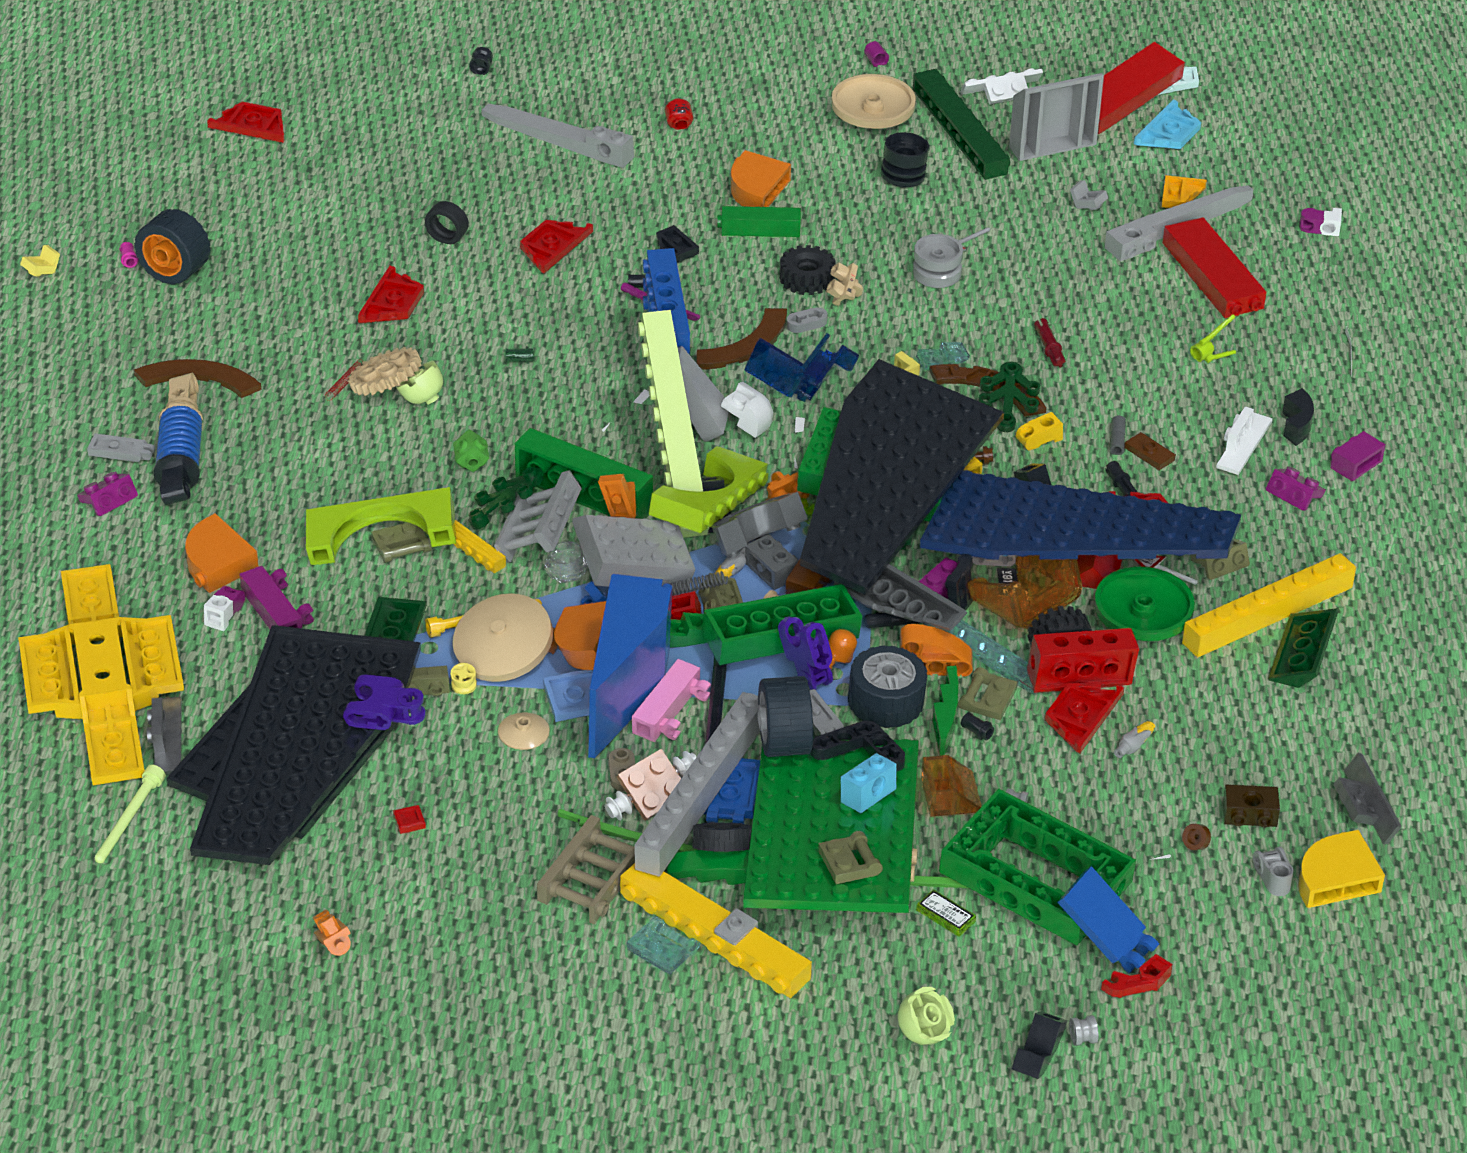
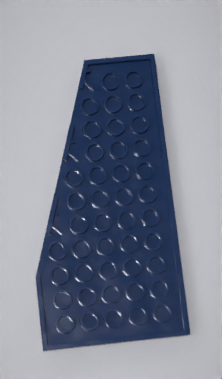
[920,470,1241,560]

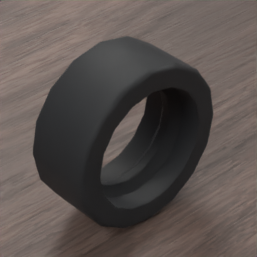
[425,201,469,245]

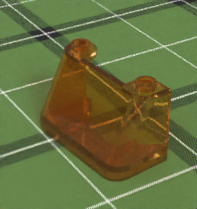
[967,555,1082,629]

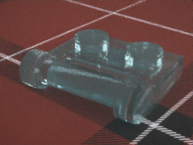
[627,916,701,975]

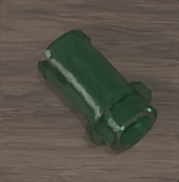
[505,346,534,364]

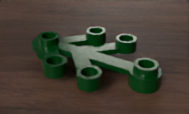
[978,362,1040,433]
[468,467,544,530]

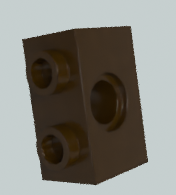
[1222,784,1280,827]

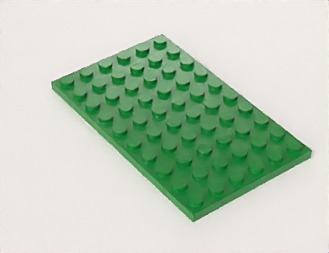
[743,737,919,913]

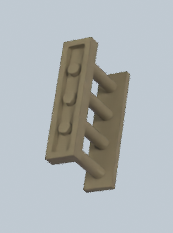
[537,815,635,924]

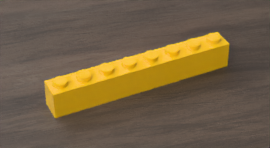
[1182,553,1356,658]
[620,863,812,998]

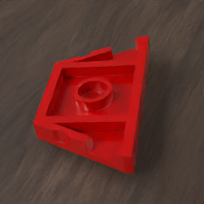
[207,101,285,143]
[520,220,593,273]
[358,265,424,323]
[1045,683,1124,754]

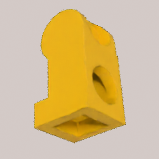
[1016,412,1063,451]

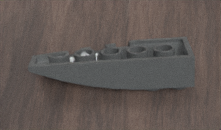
[833,564,967,631]

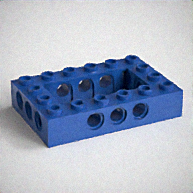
[643,248,690,355]

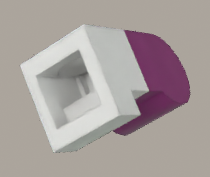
[1299,208,1342,236]
[204,586,245,631]

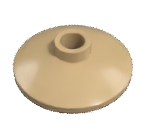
[498,712,550,750]

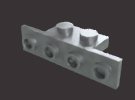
[147,697,182,775]
[1333,752,1402,844]

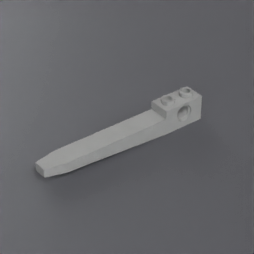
[482,104,634,168]
[1105,185,1253,261]

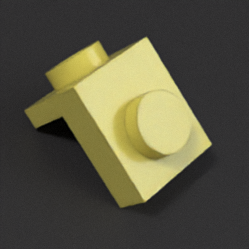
[20,245,60,276]
[894,351,920,376]

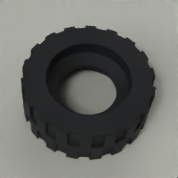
[693,822,752,852]

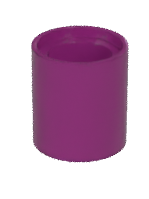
[864,41,889,67]

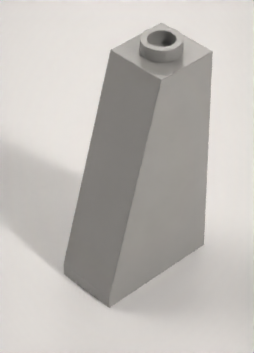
[678,346,729,442]

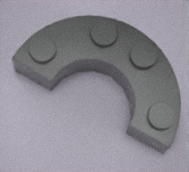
[712,492,808,558]

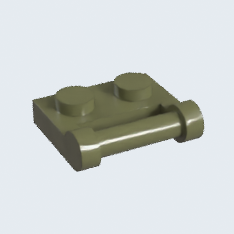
[371,522,432,563]
[958,667,1018,721]
[819,831,883,884]

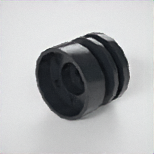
[881,132,930,187]

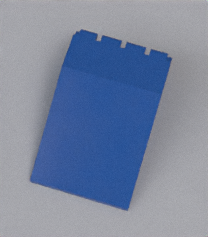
[588,574,672,758]

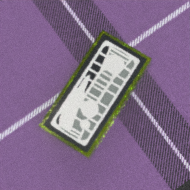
[916,889,976,937]

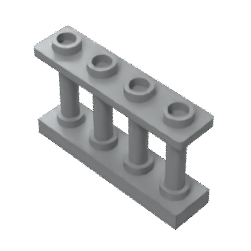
[494,470,582,563]

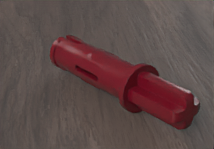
[1034,318,1066,368]

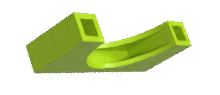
[649,446,769,533]
[306,487,456,565]

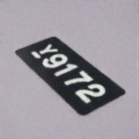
[997,568,1020,595]

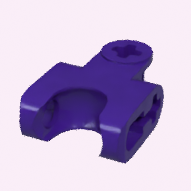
[778,616,833,690]
[343,675,426,730]

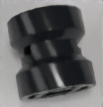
[469,47,493,75]

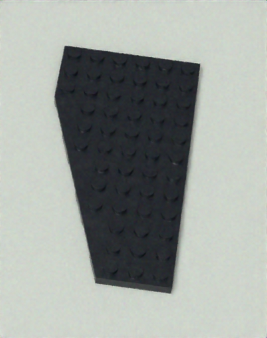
[800,359,1004,595]
[190,625,421,865]

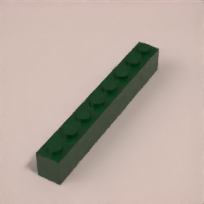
[913,68,1011,180]

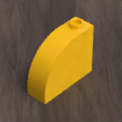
[1298,830,1385,908]

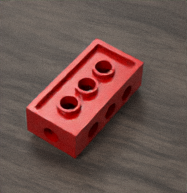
[1027,628,1139,693]

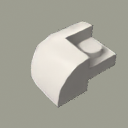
[721,382,773,438]

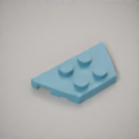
[1134,99,1201,149]

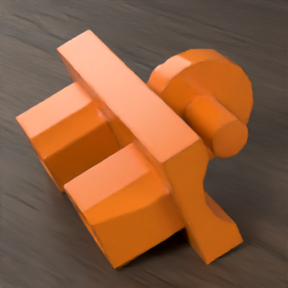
[765,471,809,501]
[313,909,351,956]

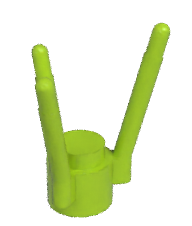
[1190,314,1236,363]

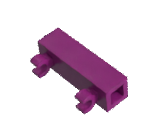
[240,566,314,629]

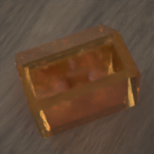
[921,755,982,817]

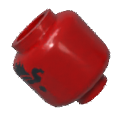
[664,98,694,130]

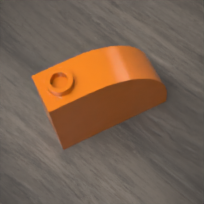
[731,150,791,207]
[185,513,259,593]
[554,601,606,670]

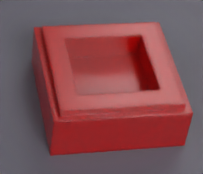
[393,805,426,834]

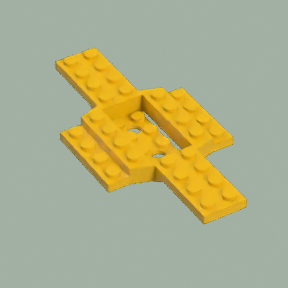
[18,564,184,785]

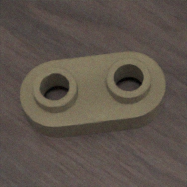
[609,748,635,791]

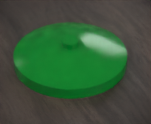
[1094,567,1195,641]

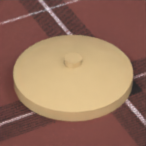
[832,74,916,129]
[453,594,553,682]

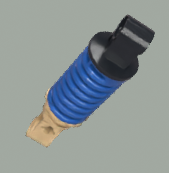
[154,373,203,505]

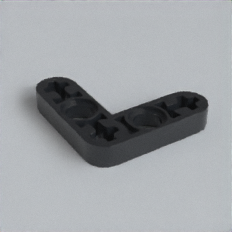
[810,720,905,772]

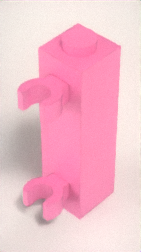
[632,659,711,742]

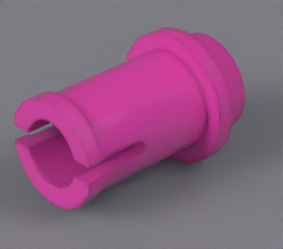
[119,242,139,268]

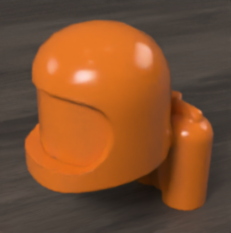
[828,629,857,669]

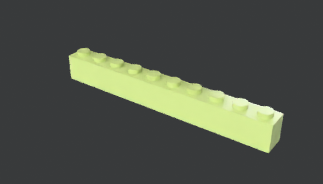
[638,310,709,538]

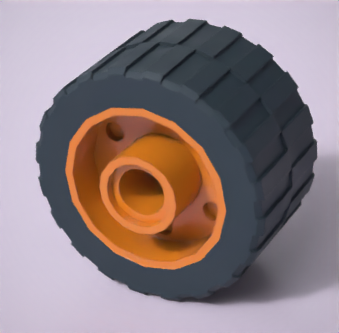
[134,209,211,285]

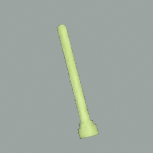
[95,765,166,863]

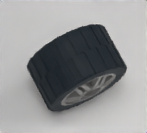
[848,645,927,728]
[758,676,813,757]

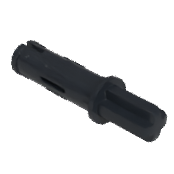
[865,613,923,629]

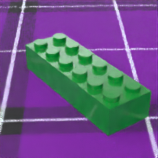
[515,428,653,519]
[701,584,862,665]

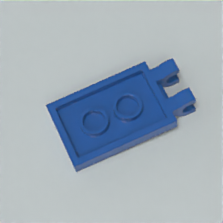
[703,758,760,824]
[1057,866,1159,973]

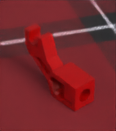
[1101,954,1173,998]

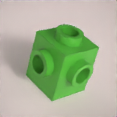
[453,429,489,472]

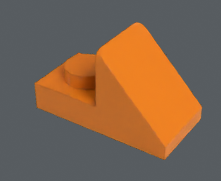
[598,474,636,519]

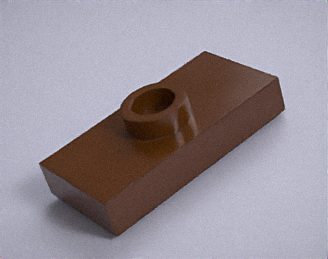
[1125,432,1176,471]

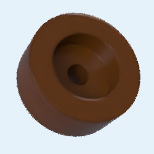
[1182,824,1211,850]

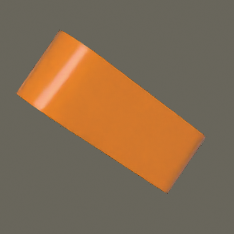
[899,624,973,677]

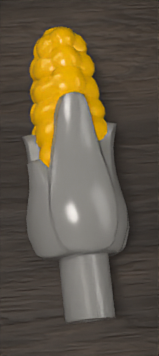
[715,547,746,577]
[1114,721,1155,758]

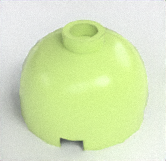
[396,361,443,405]
[897,987,955,1045]

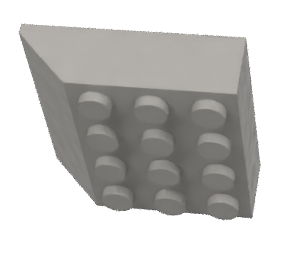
[1009,73,1104,161]
[572,515,695,591]

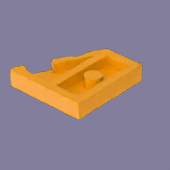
[1162,175,1207,208]

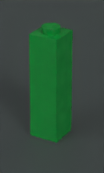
[717,206,801,237]

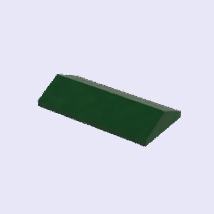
[364,597,427,641]
[1268,608,1338,688]

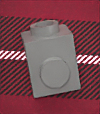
[1070,180,1108,210]

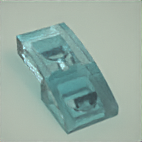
[916,342,970,370]

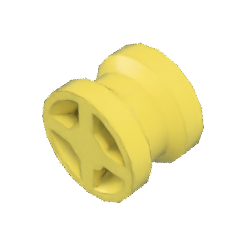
[450,663,477,694]

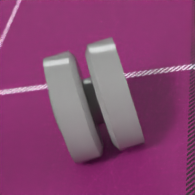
[913,234,963,288]

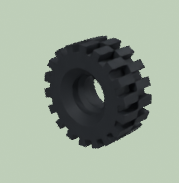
[779,245,836,295]
[1027,606,1092,646]

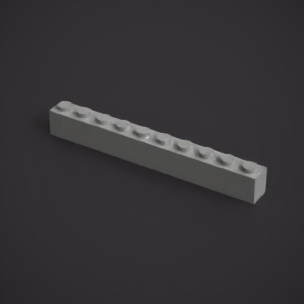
[635,692,760,877]

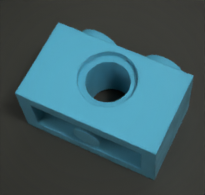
[841,753,896,813]

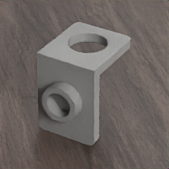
[714,908,758,945]

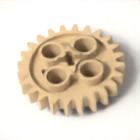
[348,347,422,396]

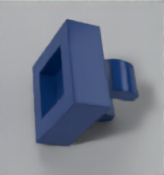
[581,581,607,604]

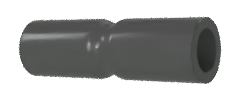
[1110,415,1126,455]

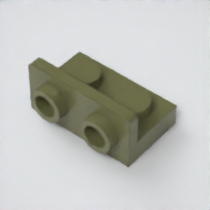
[1190,539,1250,580]
[699,573,743,610]
[409,665,450,698]

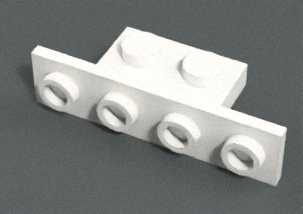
[960,68,1043,104]
[1216,406,1273,475]

